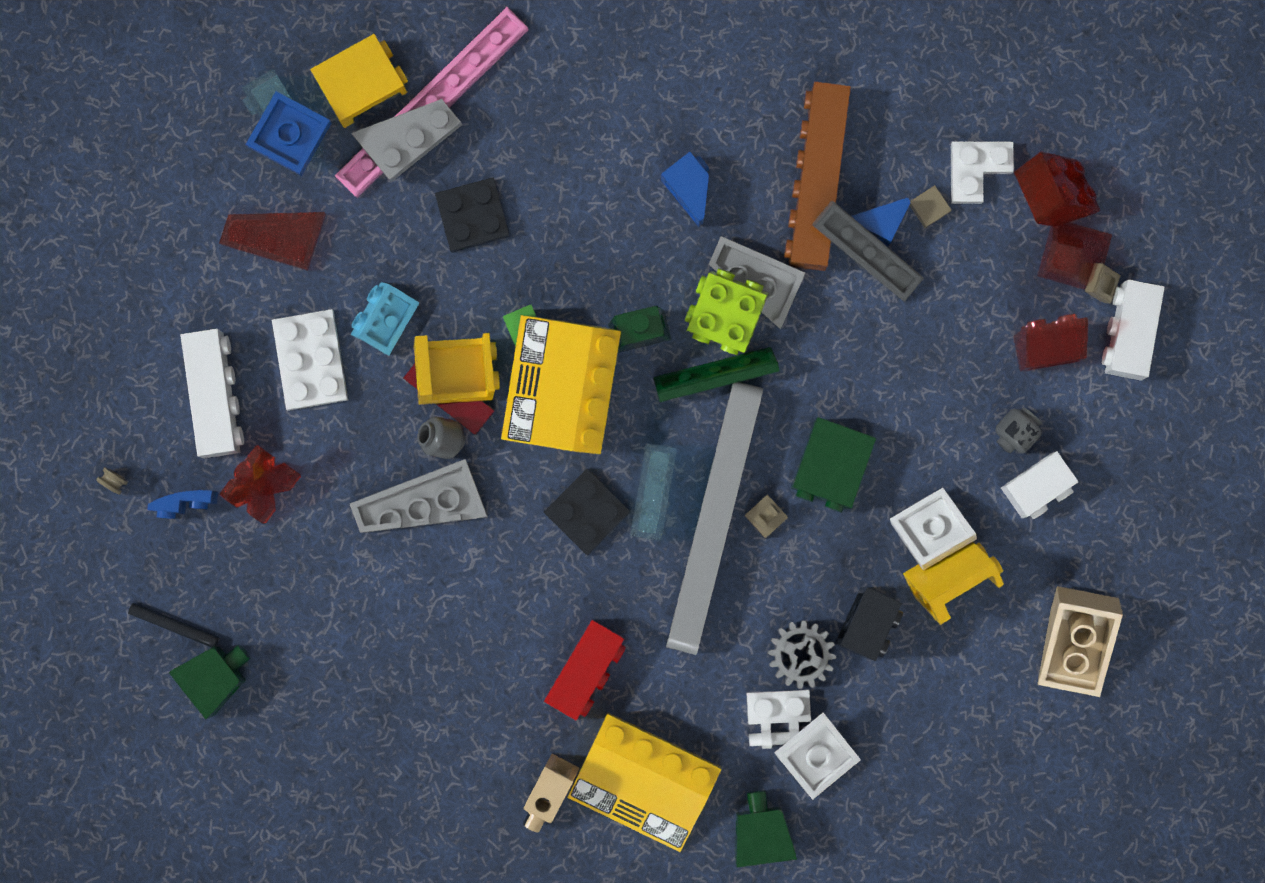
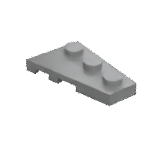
[709,236,805,329]

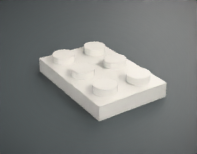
[272,309,348,411]

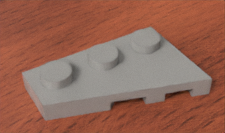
[351,99,462,182]

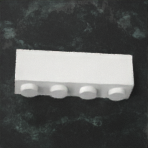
[180,329,244,458]

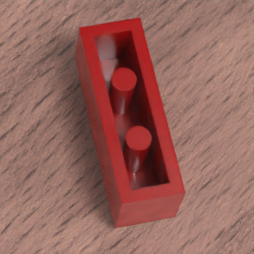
[544,620,627,721]

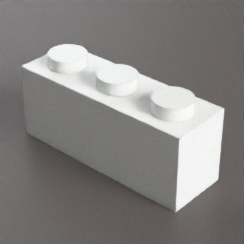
[1102,280,1164,380]

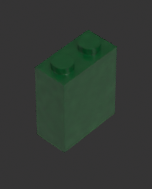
[791,417,876,513]

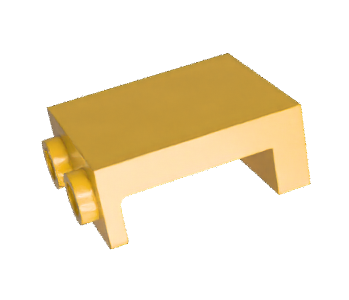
[310,34,408,128]
[414,333,500,405]
[903,542,1004,625]

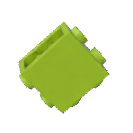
[685,268,769,355]

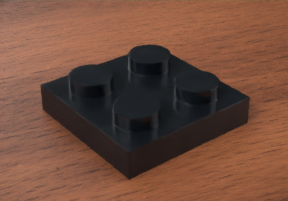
[435,177,510,253]
[543,469,630,556]

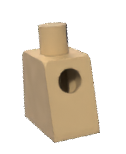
[523,754,579,832]

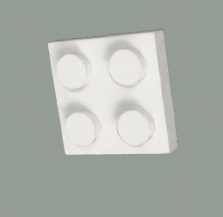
[890,488,977,571]
[774,713,861,800]

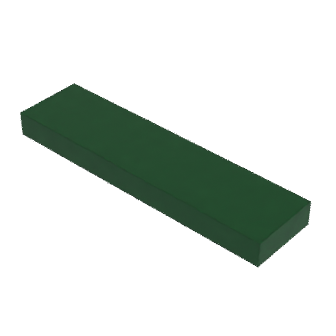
[653,347,780,402]

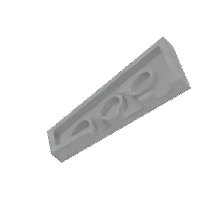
[350,459,488,533]

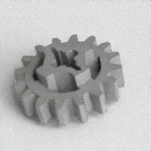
[767,621,836,689]

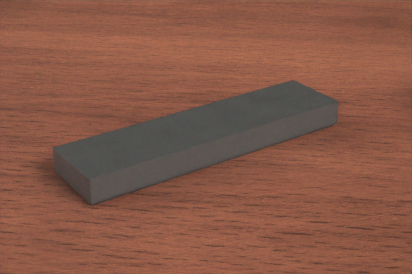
[812,201,924,302]

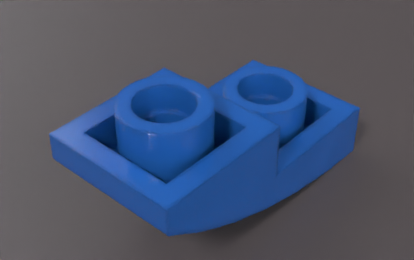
[147,490,218,519]

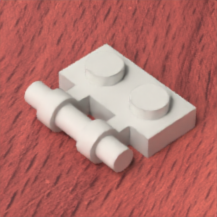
[746,690,811,749]

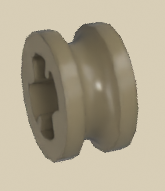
[96,467,128,495]

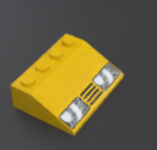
[501,315,621,454]
[567,713,722,852]

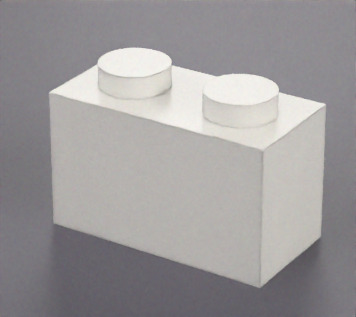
[1001,451,1078,519]

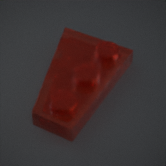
[219,212,326,271]

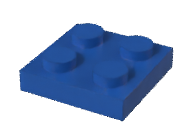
[246,91,332,176]

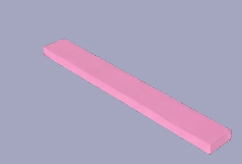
[335,7,529,198]

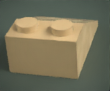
[1038,586,1123,697]

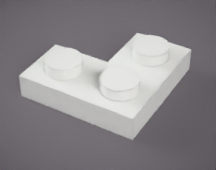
[951,142,1014,204]

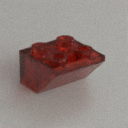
[1014,151,1100,227]
[1013,314,1088,372]

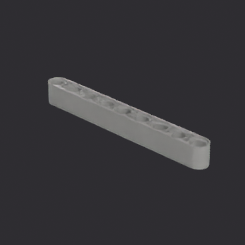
[666,382,763,655]

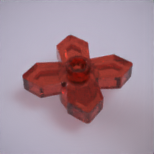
[220,445,301,524]

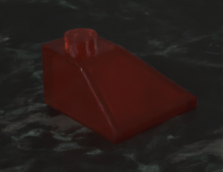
[1037,218,1112,290]

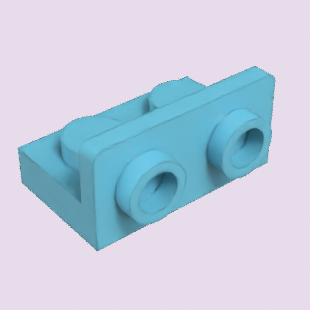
[351,282,419,356]

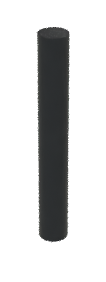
[128,603,219,648]

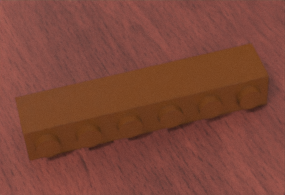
[784,81,851,271]

